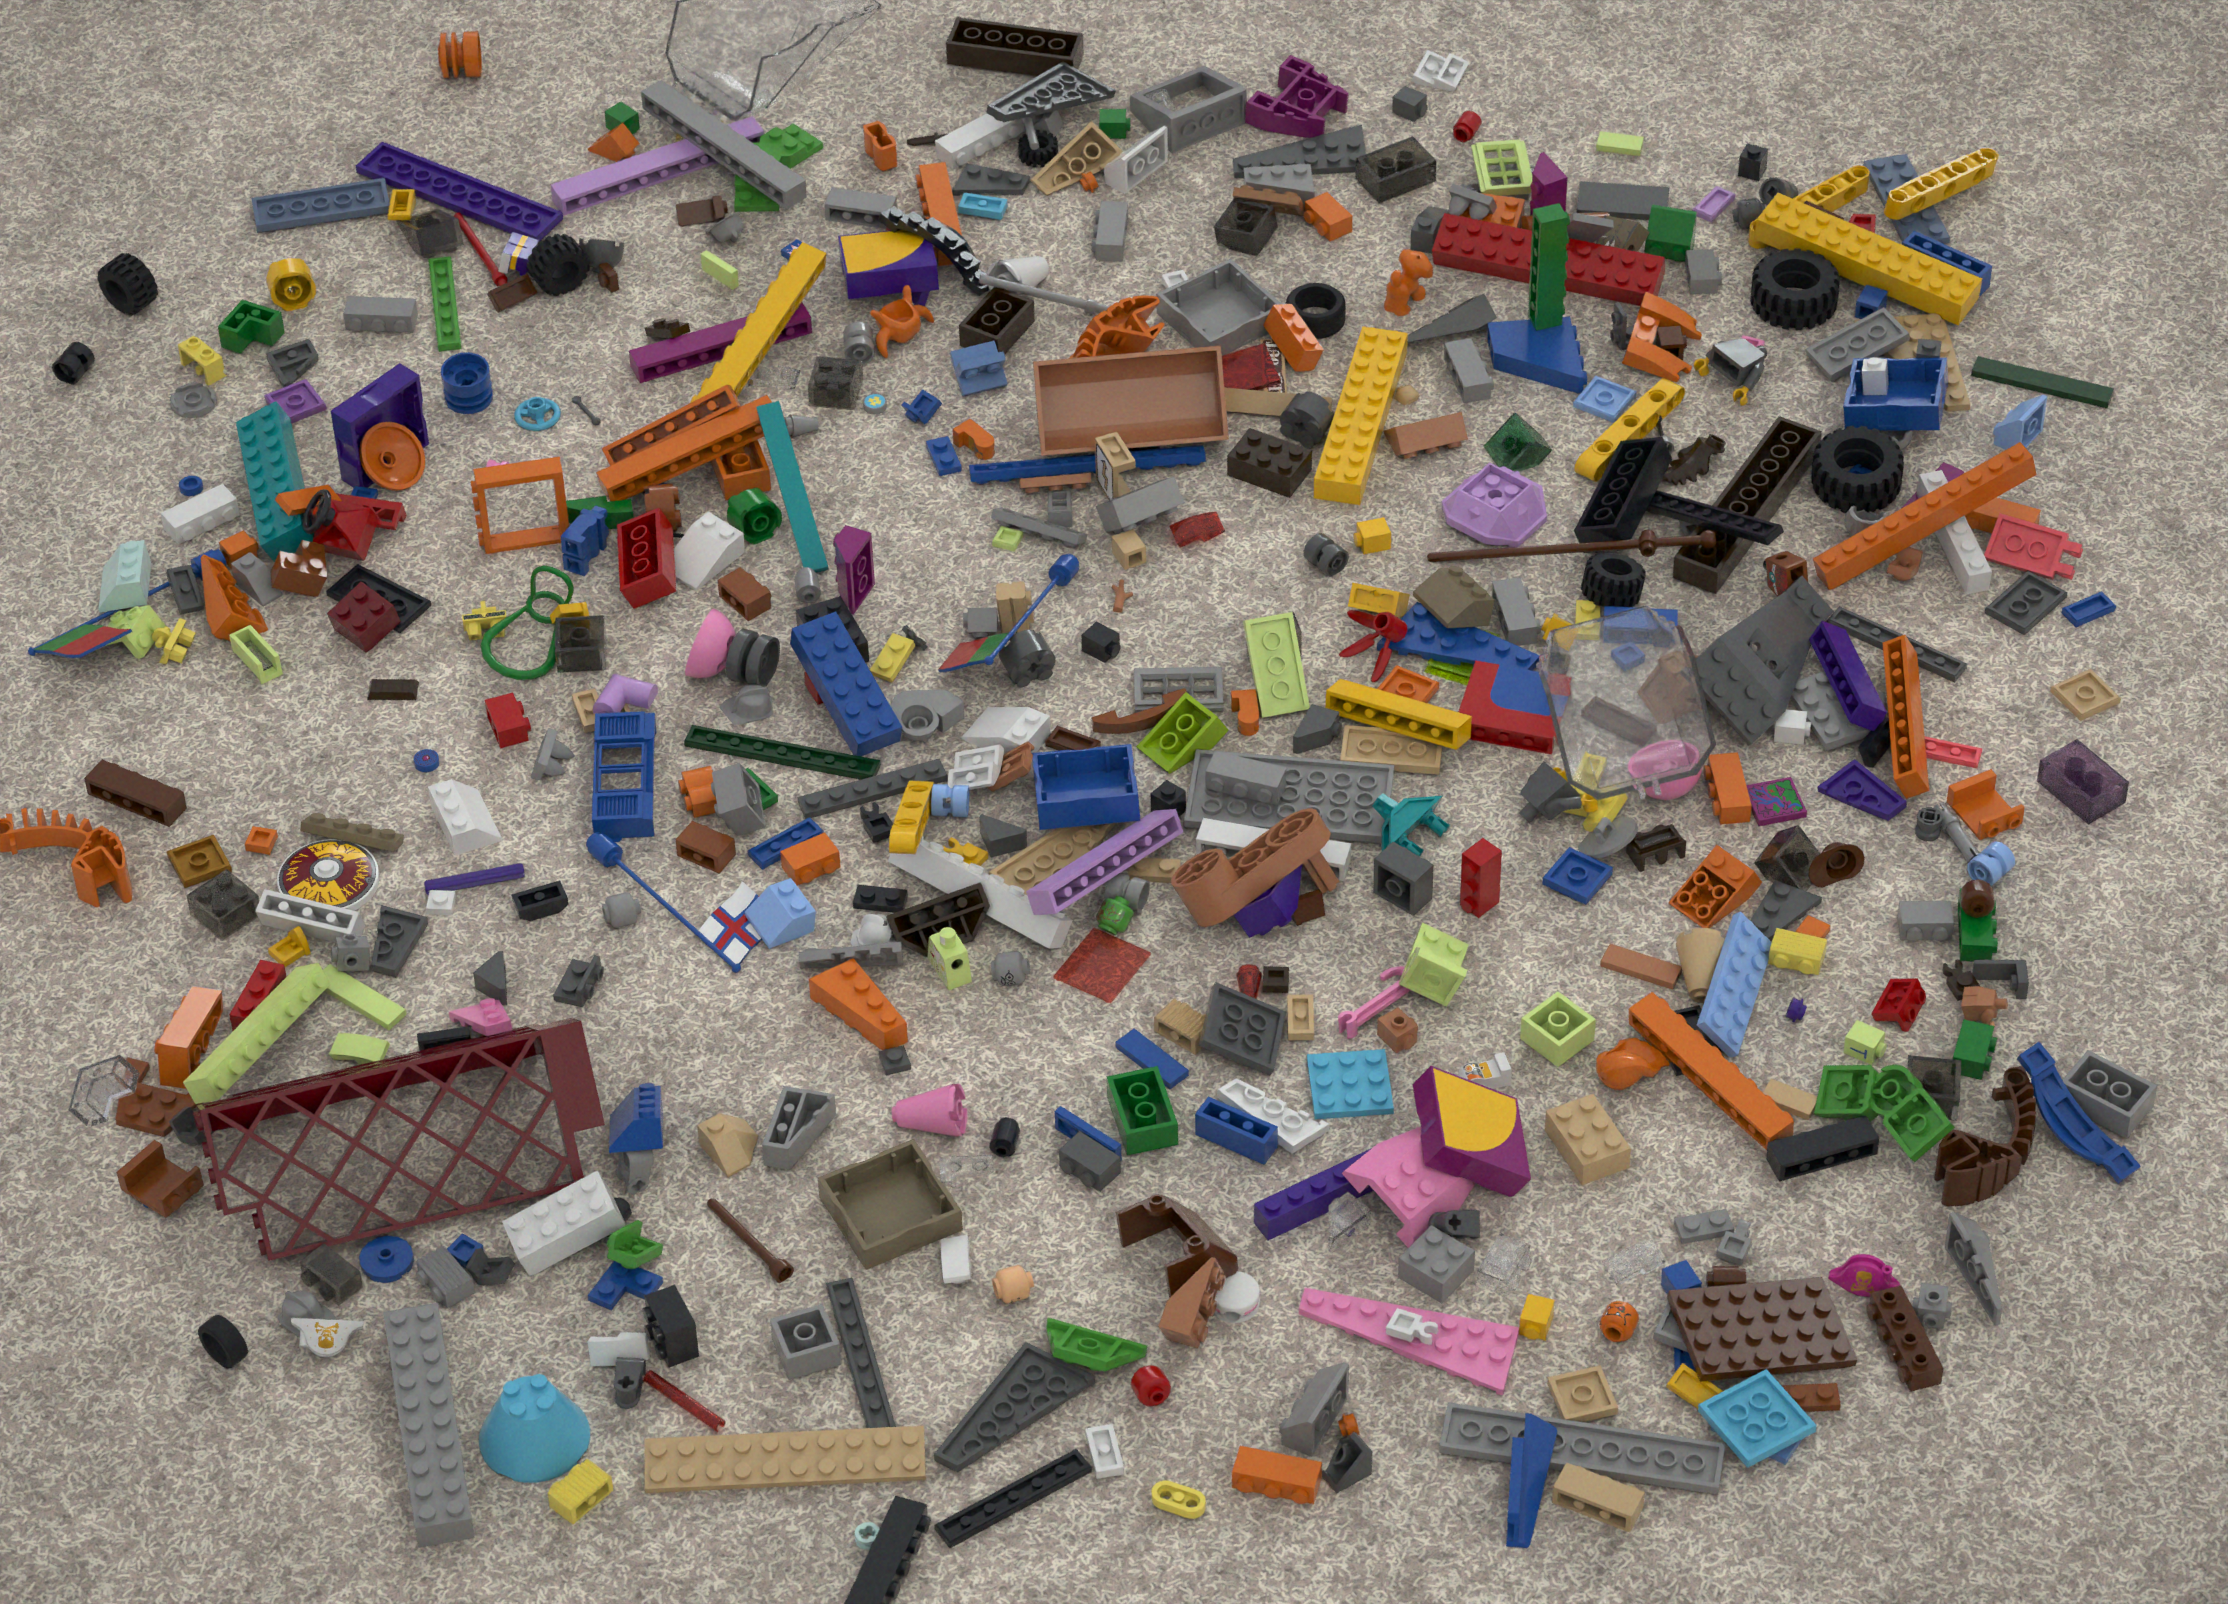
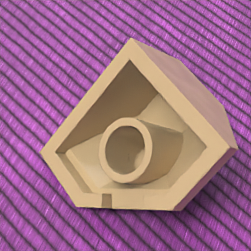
[697,1113,758,1177]

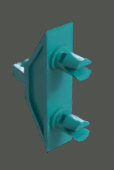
[1372,793,1450,857]

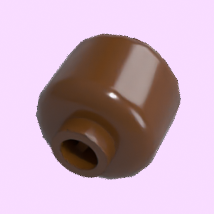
[1960,879,1995,918]

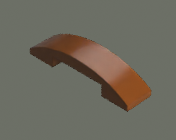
[1091,688,1187,734]

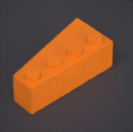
[809,958,908,1050]

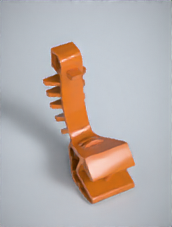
[1073,295,1164,358]
[0,808,132,907]

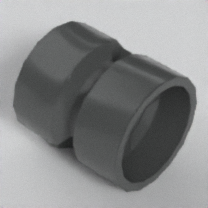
[1759,177,1799,205]
[1303,533,1349,577]

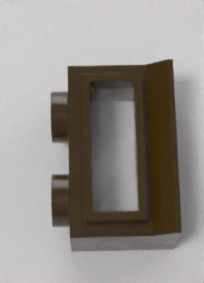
[1626,824,1686,872]

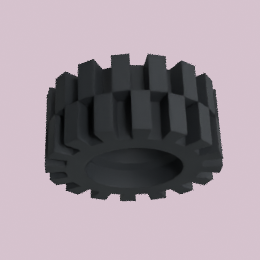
[1018,130,1058,168]

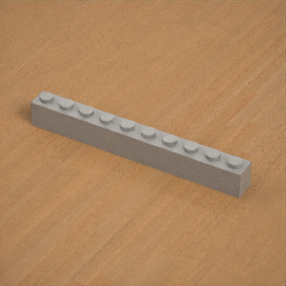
[641,80,807,210]

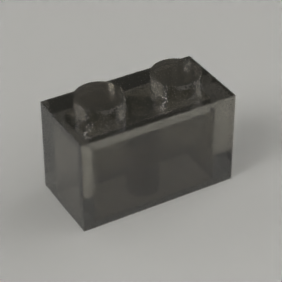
[300,1243,363,1306]

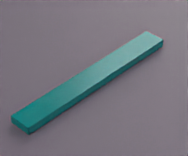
[756,401,829,573]

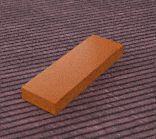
[275,484,342,516]

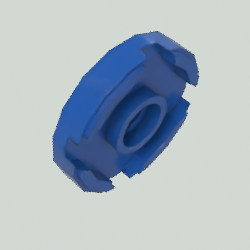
[359,1236,414,1283]

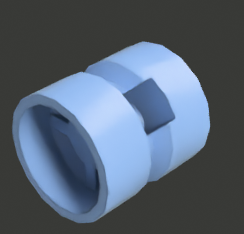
[931,784,970,817]
[1967,841,2016,886]

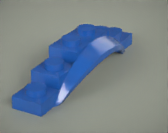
[2017,1042,2141,1184]

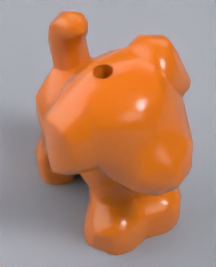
[1384,249,1433,316]

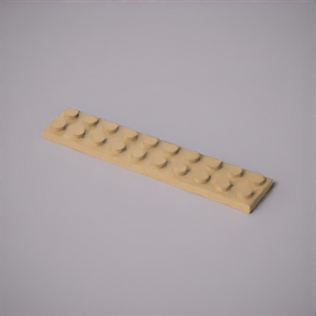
[644,1426,926,1493]

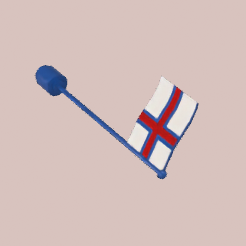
[586,832,762,973]

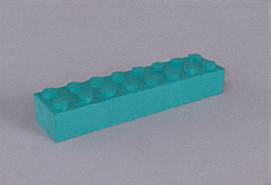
[236,401,315,562]

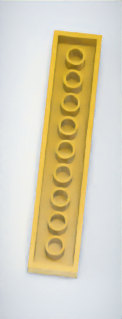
[1754,193,1982,326]
[1314,326,1408,505]

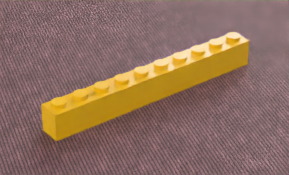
[690,242,826,403]

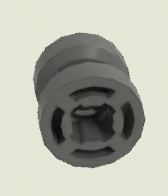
[1915,807,1942,842]

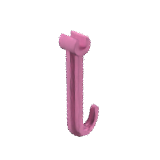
[1338,966,1411,1039]

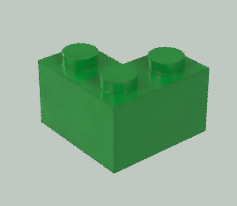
[218,299,285,354]

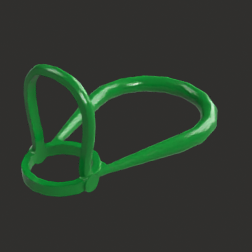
[480,565,574,680]

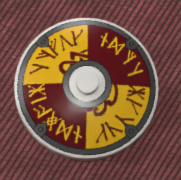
[277,839,379,911]

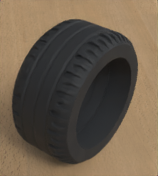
[1286,283,1346,339]

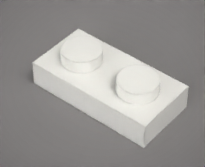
[1085,1424,1124,1479]

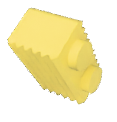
[1768,928,1827,975]
[548,1459,613,1524]

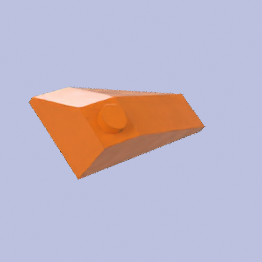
[201,554,268,641]

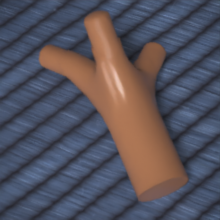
[1111,579,1133,613]

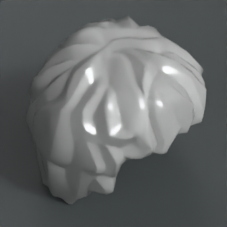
[1845,506,1887,537]

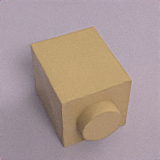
[1112,529,1146,570]

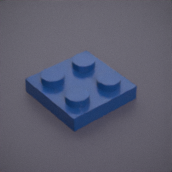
[1542,847,1613,905]

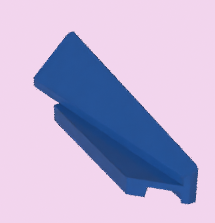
[1506,1413,1557,1548]

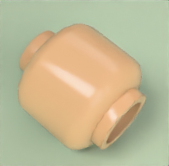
[992,1265,1034,1304]

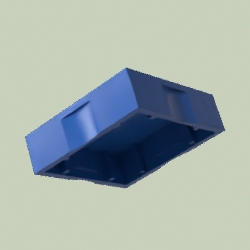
[1843,358,1948,431]
[1032,744,1140,830]

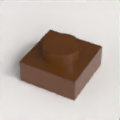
[598,262,619,293]

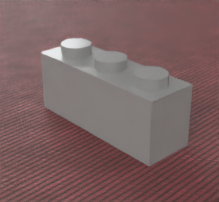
[825,187,897,229]
[1091,201,1128,262]
[343,296,418,333]
[1444,338,1494,403]
[1492,577,1541,646]
[1205,751,1287,805]

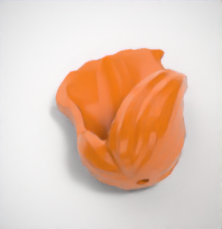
[1596,1038,1670,1090]

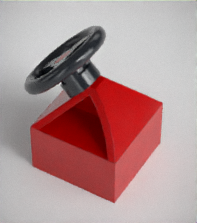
[302,489,379,561]

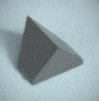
[1322,1432,1373,1493]

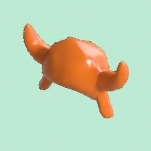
[870,285,934,358]

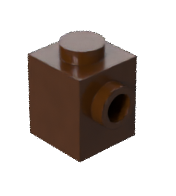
[1656,326,1687,360]

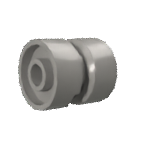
[843,322,874,365]
[1104,873,1150,912]

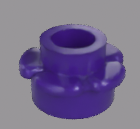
[1785,997,1807,1022]

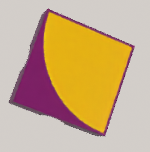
[1412,1066,1531,1197]

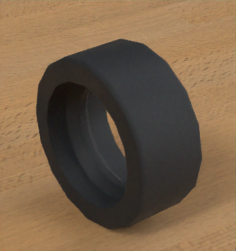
[198,1315,248,1369]

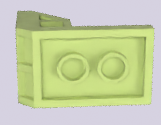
[1399,923,1469,1007]

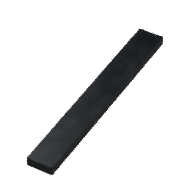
[1646,490,1784,545]

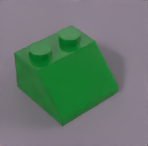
[1645,204,1697,262]

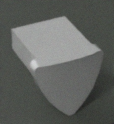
[1034,110,1064,137]

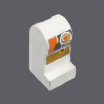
[1458,1052,1512,1089]

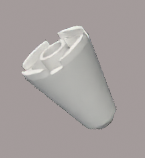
[987,256,1049,297]

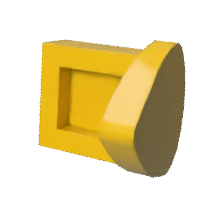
[550,602,590,632]
[268,926,311,967]

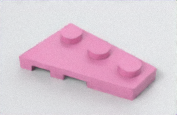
[448,998,512,1036]

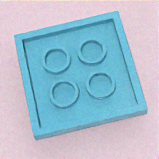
[1307,1049,1394,1119]
[1698,1369,1816,1468]

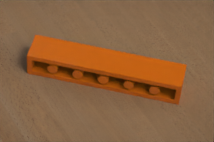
[915,162,962,266]
[602,384,741,466]

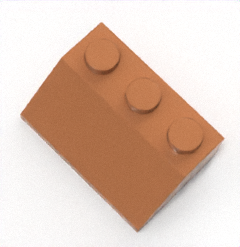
[1383,412,1468,459]

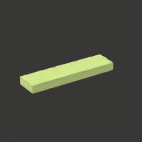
[323,964,407,1030]

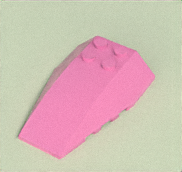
[1342,1126,1476,1248]

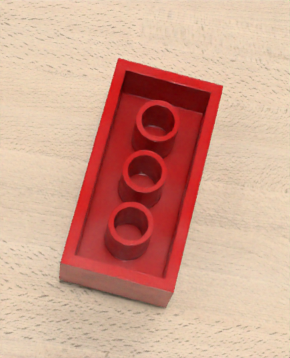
[617,508,676,609]

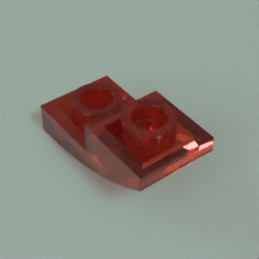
[1169,512,1226,548]

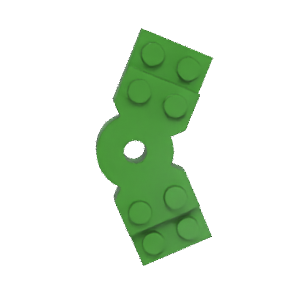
[734,123,824,212]
[1814,1065,1955,1162]

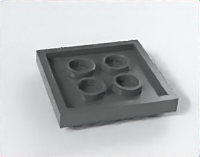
[1199,982,1286,1076]

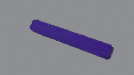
[424,863,525,895]

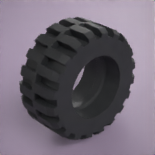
[1750,248,1840,331]
[1811,426,1904,513]

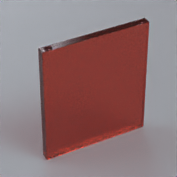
[1222,343,1281,390]
[1054,928,1151,1003]

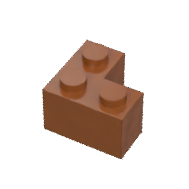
[270,540,327,597]

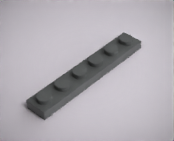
[797,759,948,819]

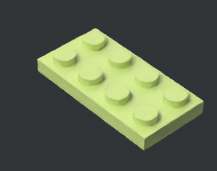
[1243,612,1310,718]

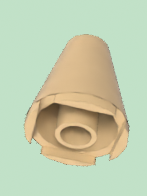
[1676,928,1726,1003]

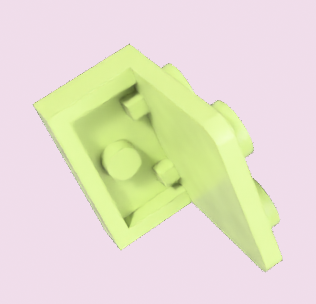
[103,605,166,659]

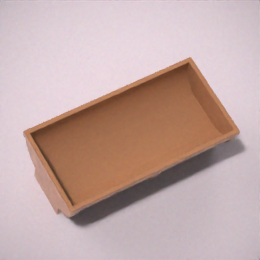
[1033,345,1229,456]

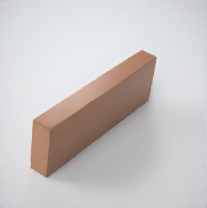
[1600,944,1682,990]

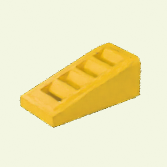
[387,189,416,220]

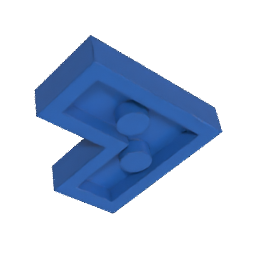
[588,1261,663,1311]

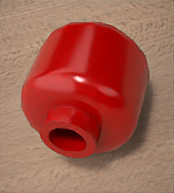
[1131,1365,1171,1407]

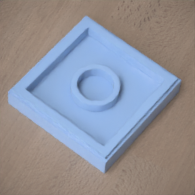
[1573,376,1637,423]

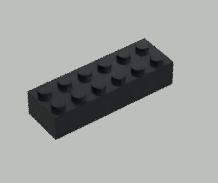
[1574,437,1672,553]

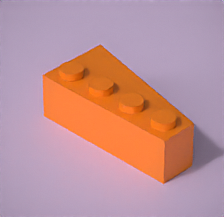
[154,986,223,1089]

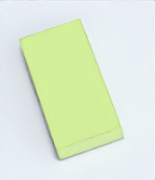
[1596,131,1644,156]
[701,250,739,290]

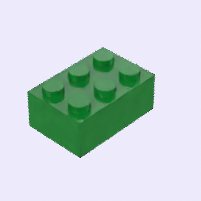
[1106,1066,1178,1155]

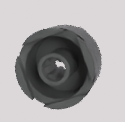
[1280,391,1334,448]
[999,629,1056,688]

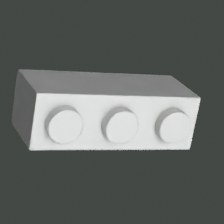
[161,484,240,544]

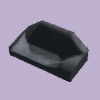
[511,880,569,921]

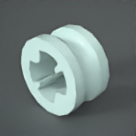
[855,1522,879,1550]

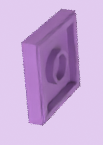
[264,379,327,424]

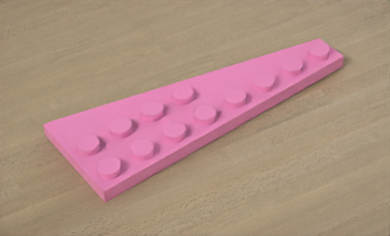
[1299,1288,1519,1395]

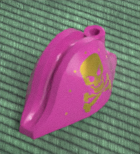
[1828,1254,1900,1297]

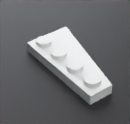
[1217,1079,1330,1154]

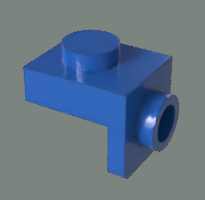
[901,389,942,424]

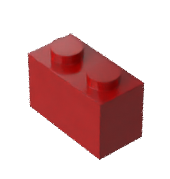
[485,692,531,749]

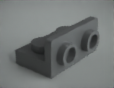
[553,955,604,1008]

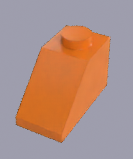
[587,123,640,162]

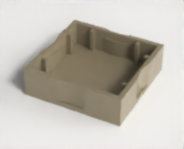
[818,1139,963,1270]

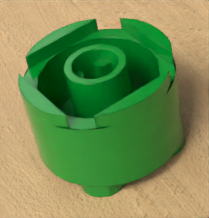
[727,488,782,544]

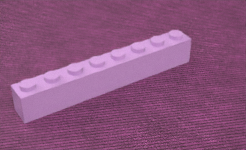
[1026,809,1183,915]

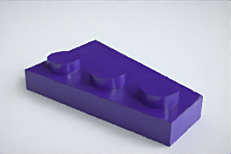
[1818,759,1907,821]

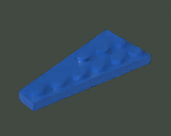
[1377,602,1540,671]

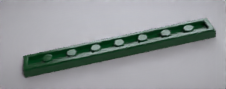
[684,725,881,780]

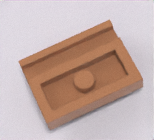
[987,741,1034,792]

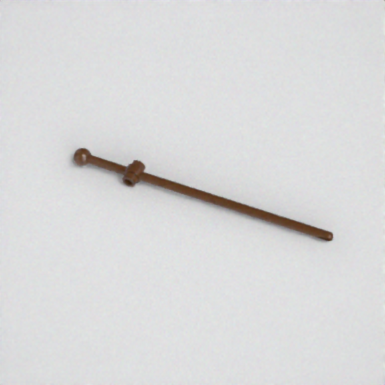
[1427,530,1716,562]

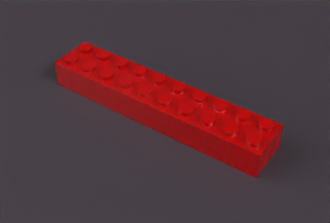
[1432,213,1665,306]

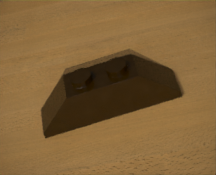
[886,882,990,957]

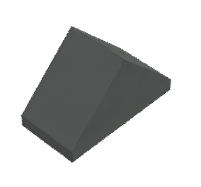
[979,814,1027,858]
[473,951,507,1005]

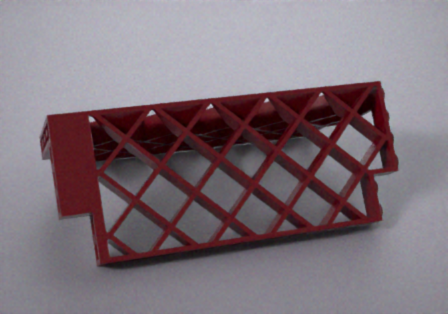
[193,1018,605,1261]

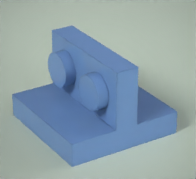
[949,341,1008,397]

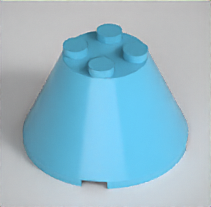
[479,1374,590,1483]

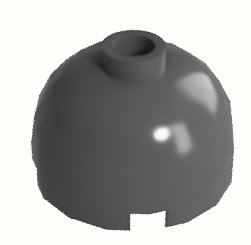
[579,238,624,272]

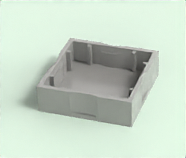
[1156,259,1281,356]

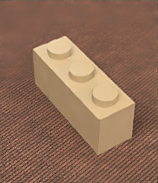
[1552,1462,1645,1532]

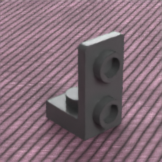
[1610,302,1634,350]
[1972,960,2029,999]

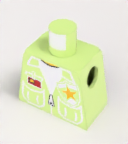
[928,927,972,991]

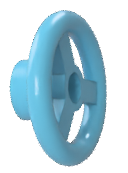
[514,397,561,431]

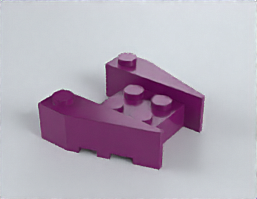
[1245,55,1349,138]

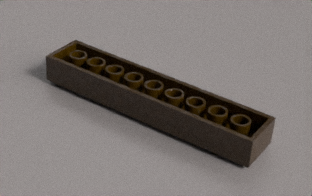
[1673,416,1822,594]

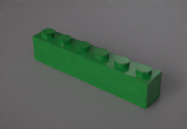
[1528,203,1570,331]

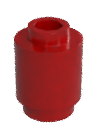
[1453,111,1482,142]

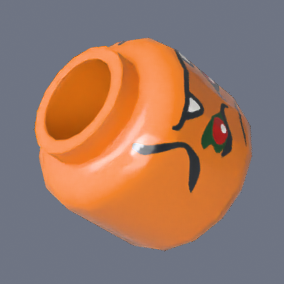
[1599,1301,1639,1342]

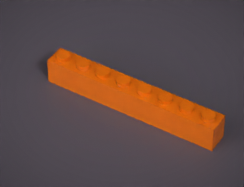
[596,395,772,502]
[1883,635,1929,799]
[1629,992,1794,1150]

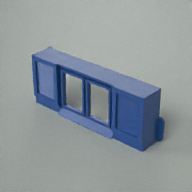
[592,711,657,842]

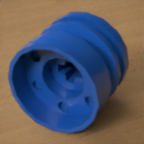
[441,352,493,414]

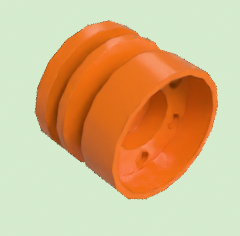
[438,31,482,79]

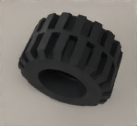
[527,234,590,296]
[97,253,158,316]
[1581,552,1646,607]

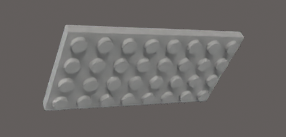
[1184,749,1395,843]

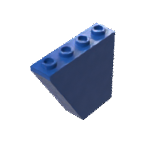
[1487,316,1587,394]

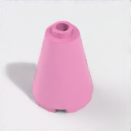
[892,1084,967,1137]

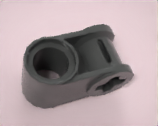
[1428,1210,1480,1239]
[613,1357,646,1409]

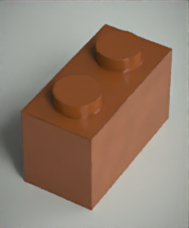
[718,567,772,621]
[676,821,736,874]

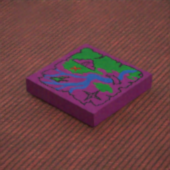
[1746,777,1807,826]

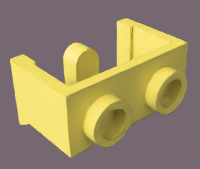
[178,336,227,386]

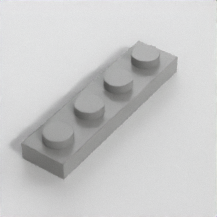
[991,507,1088,547]

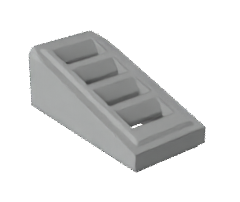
[1047,490,1072,528]

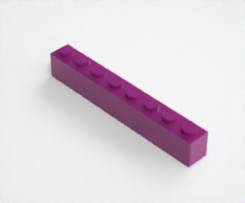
[629,302,812,383]

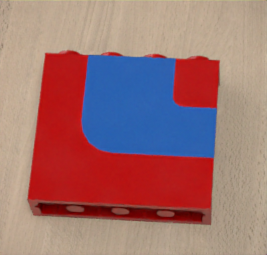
[1458,660,1572,755]

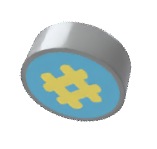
[863,393,887,415]

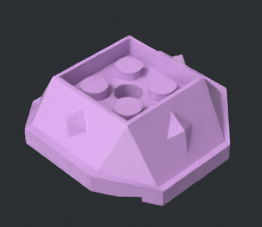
[1442,463,1547,547]

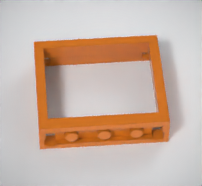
[471,456,569,554]

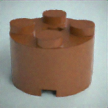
[644,484,682,531]

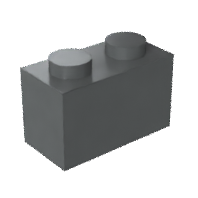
[1059,1131,1121,1192]

